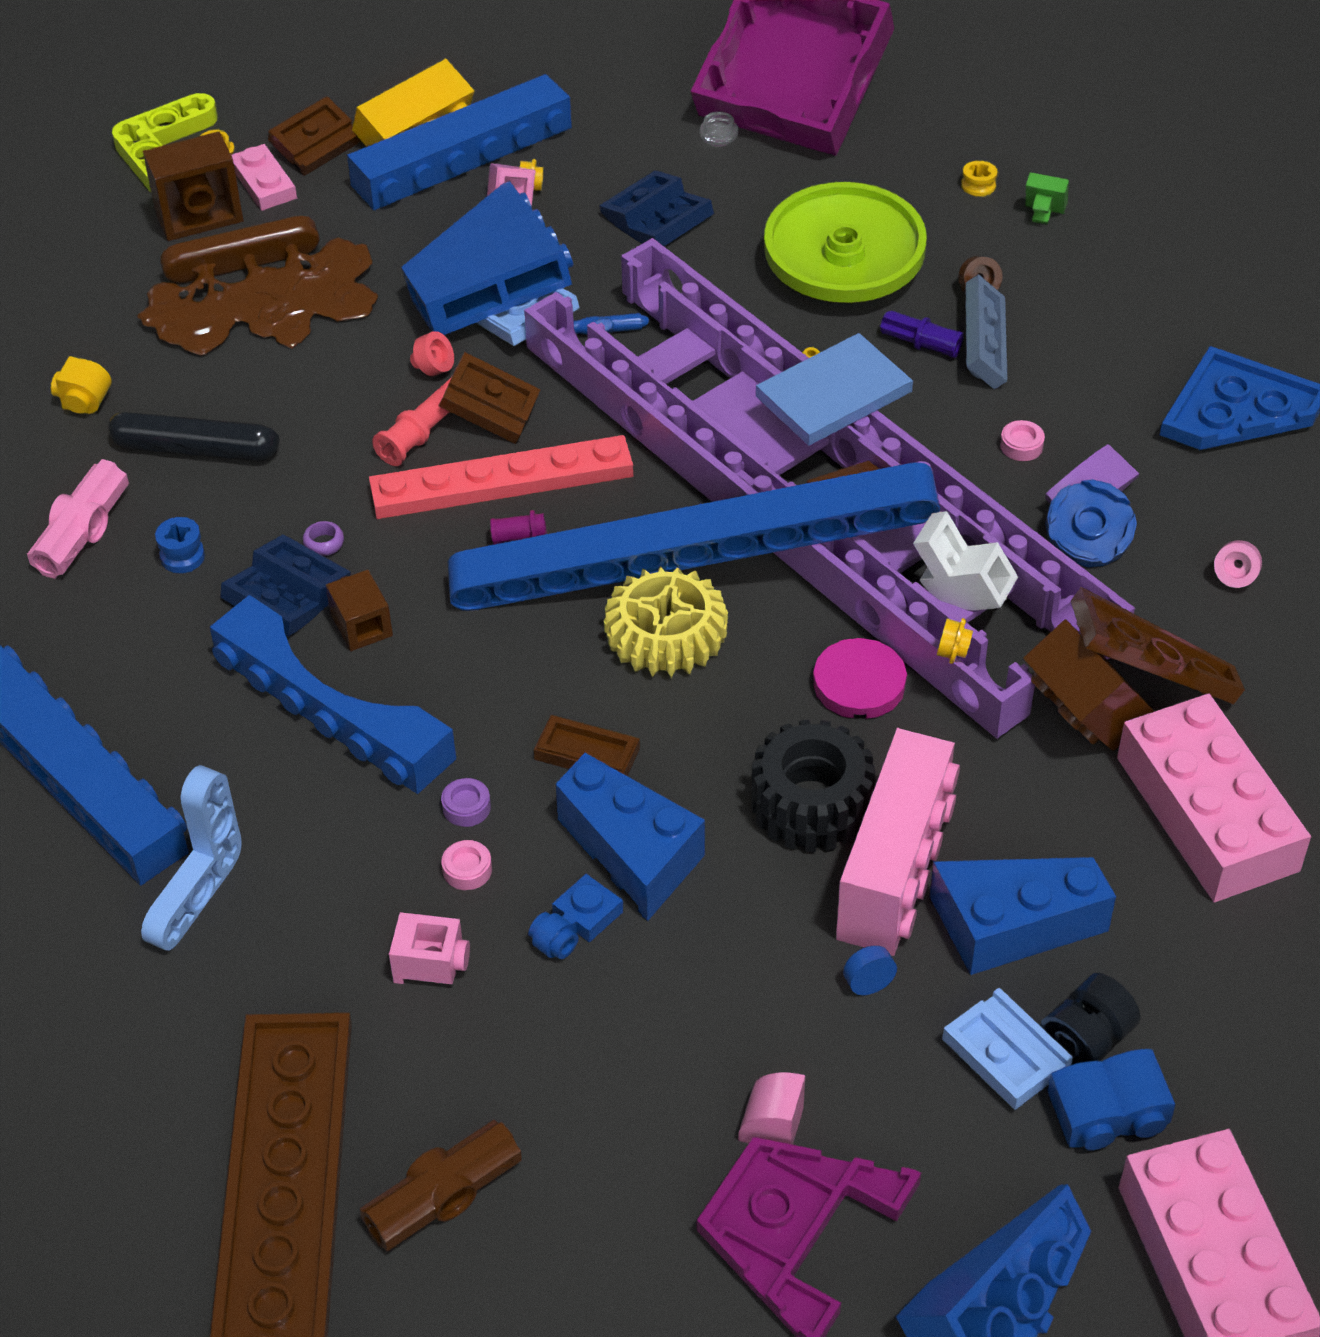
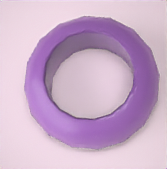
[303,521,344,556]

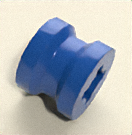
[155,517,205,574]

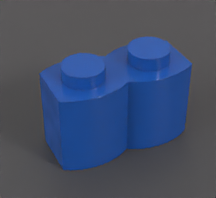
[1048,1049,1175,1150]

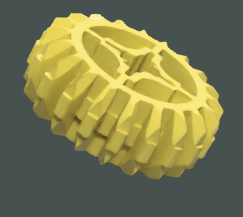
[604,566,728,678]

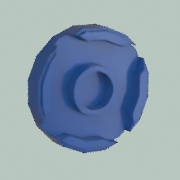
[1045,479,1137,568]

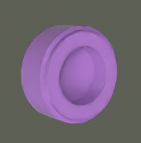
[441,778,491,827]

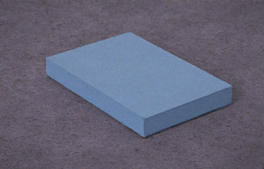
[756,333,913,446]

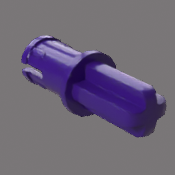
[880,311,964,358]

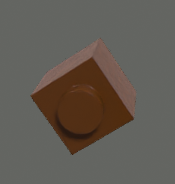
[325,569,393,651]

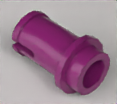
[490,510,547,545]

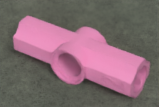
[27,459,129,579]

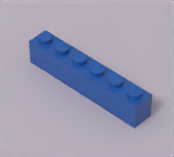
[347,74,572,210]

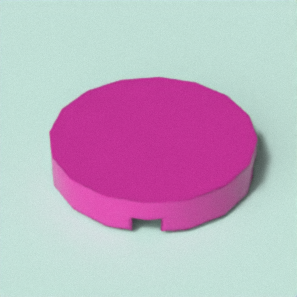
[813,638,907,719]

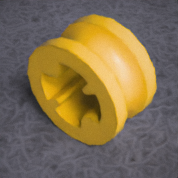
[961,161,998,196]

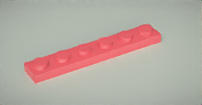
[369,435,634,519]

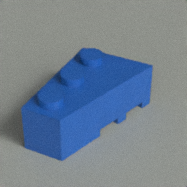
[555,753,705,922]
[929,857,1116,975]

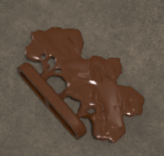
[137,216,378,355]

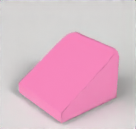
[487,163,535,207]

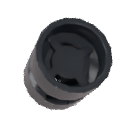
[1041,973,1141,1065]

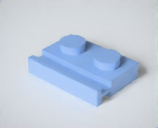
[942,988,1073,1110]

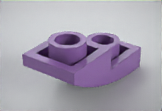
[1045,444,1139,503]

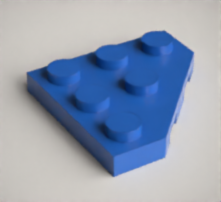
[1160,346,1320,450]

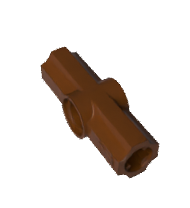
[359,1119,522,1251]

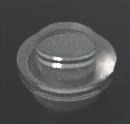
[700,111,738,147]

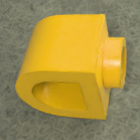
[51,356,112,414]

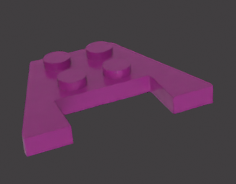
[697,1137,921,1337]

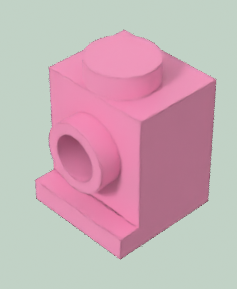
[389,912,470,985]

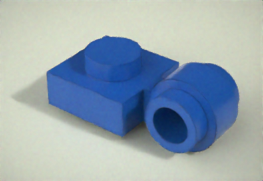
[528,874,623,959]

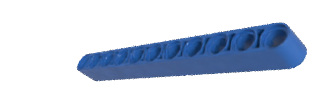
[447,462,940,611]

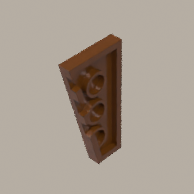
[1070,587,1245,704]

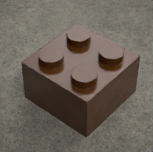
[143,131,244,241]
[1023,619,1155,751]

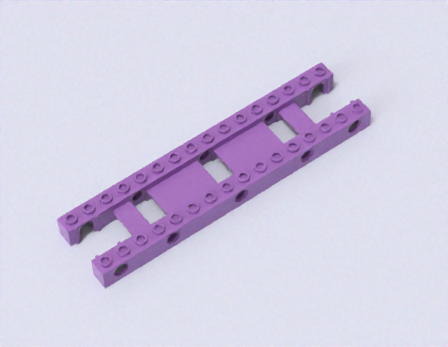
[524,238,1135,739]

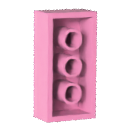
[1117,693,1311,903]
[836,728,960,956]
[1119,1129,1320,1337]

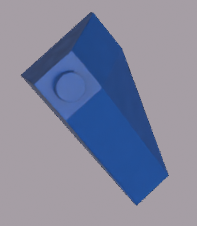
[896,1184,1091,1337]

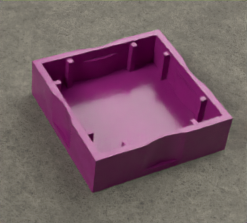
[690,0,895,156]

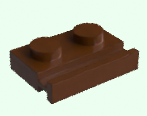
[268,96,362,176]
[438,352,541,444]

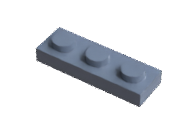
[965,274,1007,389]

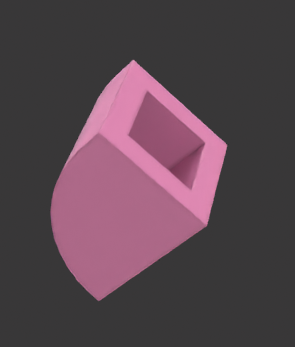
[738,1072,805,1145]

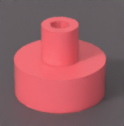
[410,331,454,376]

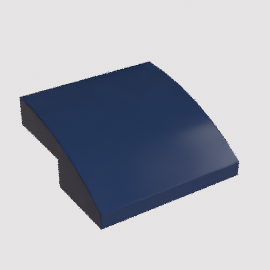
[599,170,714,246]
[220,534,351,637]

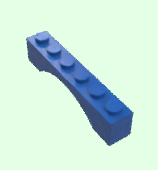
[210,595,456,794]

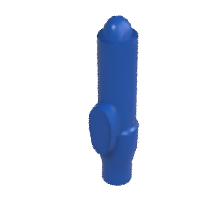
[573,313,649,335]

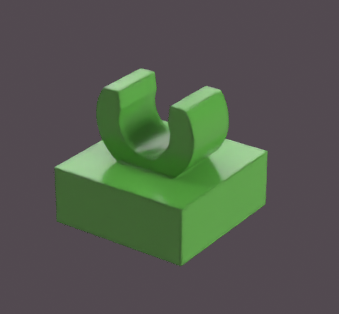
[1026,172,1069,225]

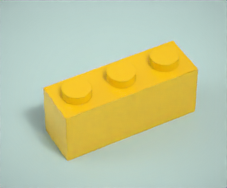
[352,59,474,147]

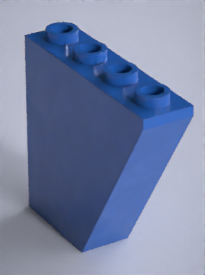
[401,181,573,335]

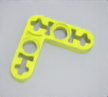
[112,93,218,192]

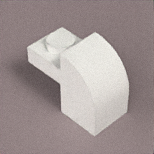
[913,511,1018,610]

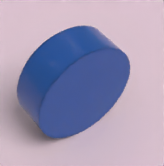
[843,946,897,995]

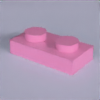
[231,144,297,211]

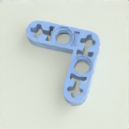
[141,765,242,950]

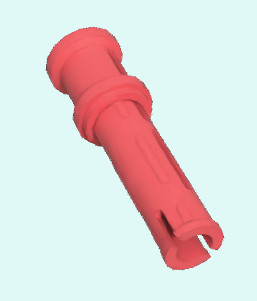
[372,377,452,466]

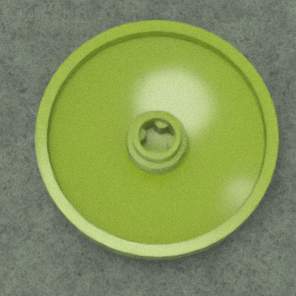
[764,182,927,303]

